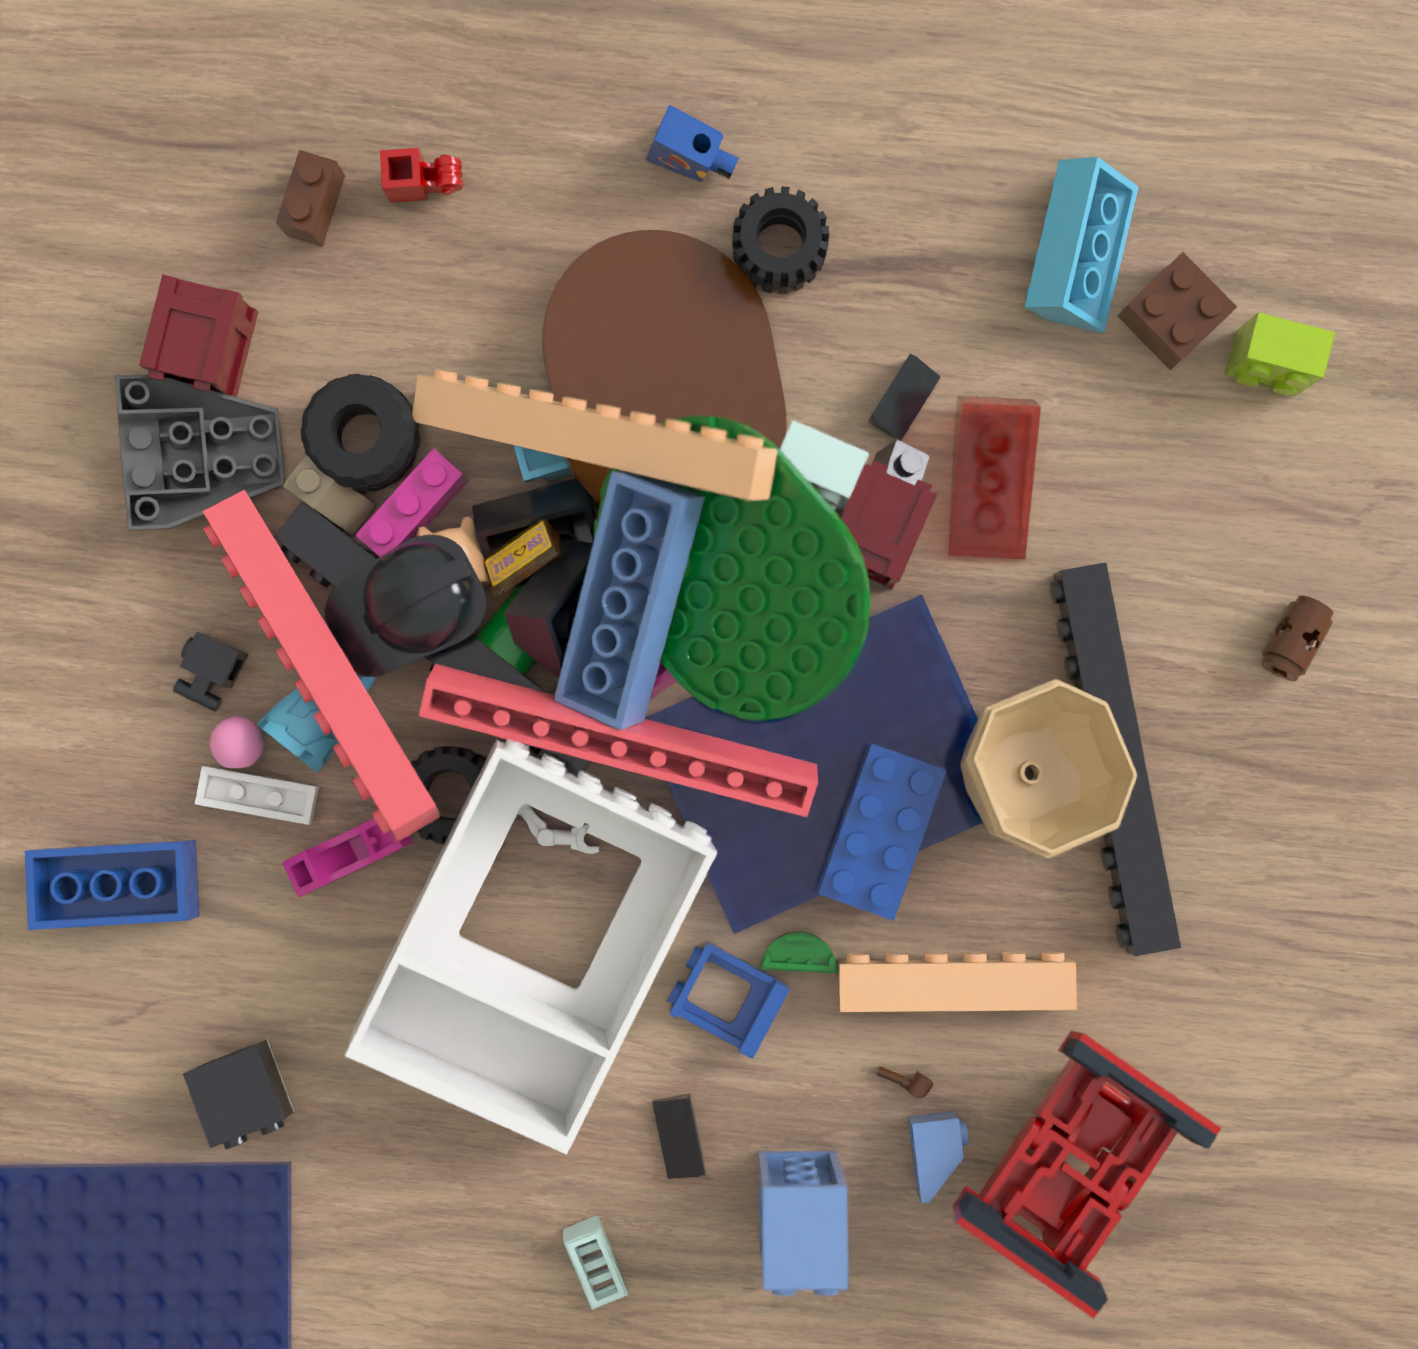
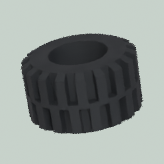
[732,186,830,294]
[410,746,486,844]

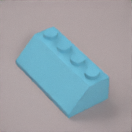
[1025,157,1139,333]

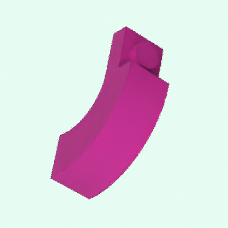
[282,818,413,898]

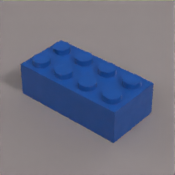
[816,743,947,921]
[25,840,199,930]

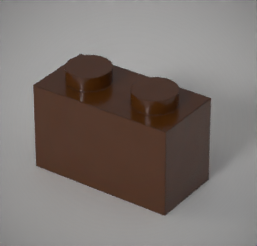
[276,150,345,247]

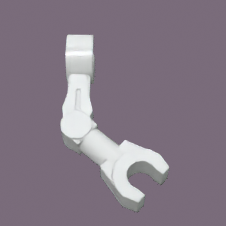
[517,804,599,854]

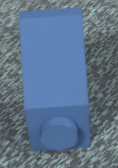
[908,1111,969,1203]

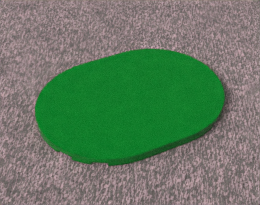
[594,415,870,721]

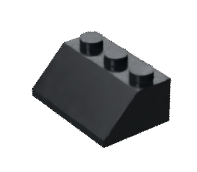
[472,479,596,592]
[504,538,594,679]

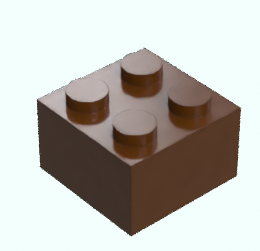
[1118,252,1237,370]

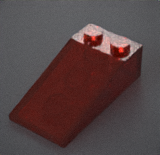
[948,395,1041,559]

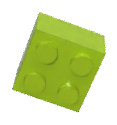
[1225,312,1335,396]

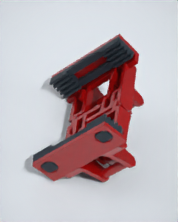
[953,1030,1222,1319]

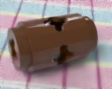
[1261,595,1334,681]

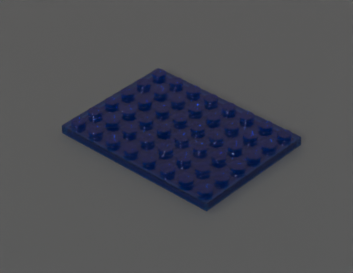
[645,595,983,934]
[0,1161,292,1349]

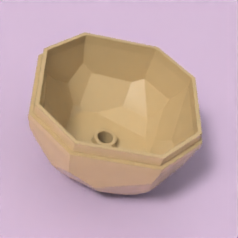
[961,679,1138,859]

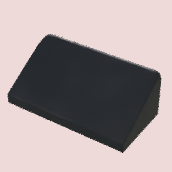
[868,353,941,441]
[652,1093,706,1179]

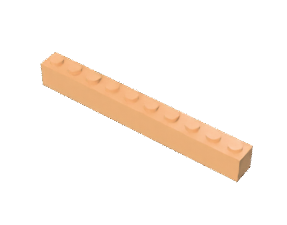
[412,369,777,500]

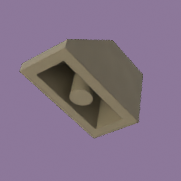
[283,455,377,537]

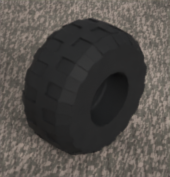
[300,374,421,492]

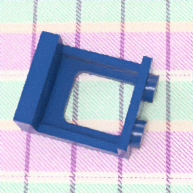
[667,941,790,1059]

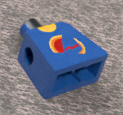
[645,105,738,182]

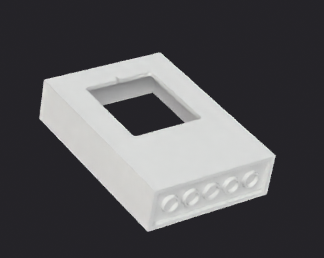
[345,737,717,1154]

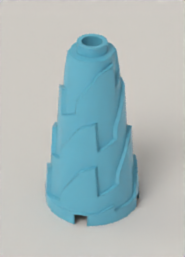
[256,672,376,773]

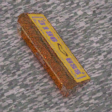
[484,518,561,596]

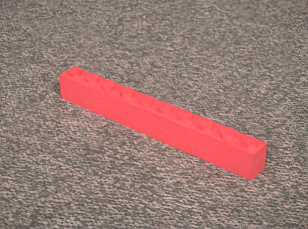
[202,490,440,842]
[419,664,818,817]

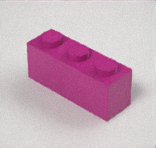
[356,448,469,557]

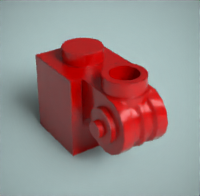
[380,148,463,203]

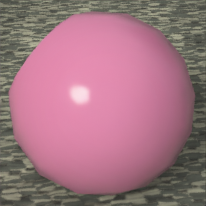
[209,716,265,768]

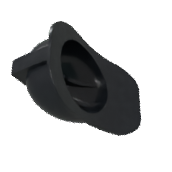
[325,535,487,677]

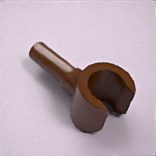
[877,1066,933,1098]

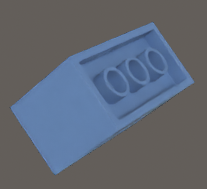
[759,1151,848,1296]

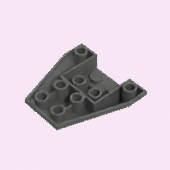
[115,375,285,531]

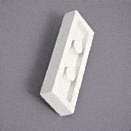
[195,766,319,825]

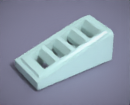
[563,1216,628,1310]

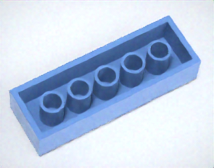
[554,471,705,730]

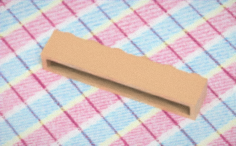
[837,952,1077,1012]

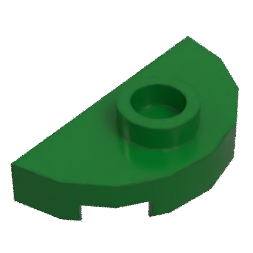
[760,931,838,974]

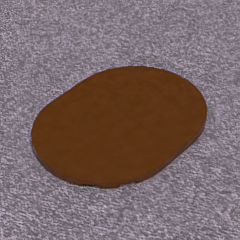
[542,230,787,505]

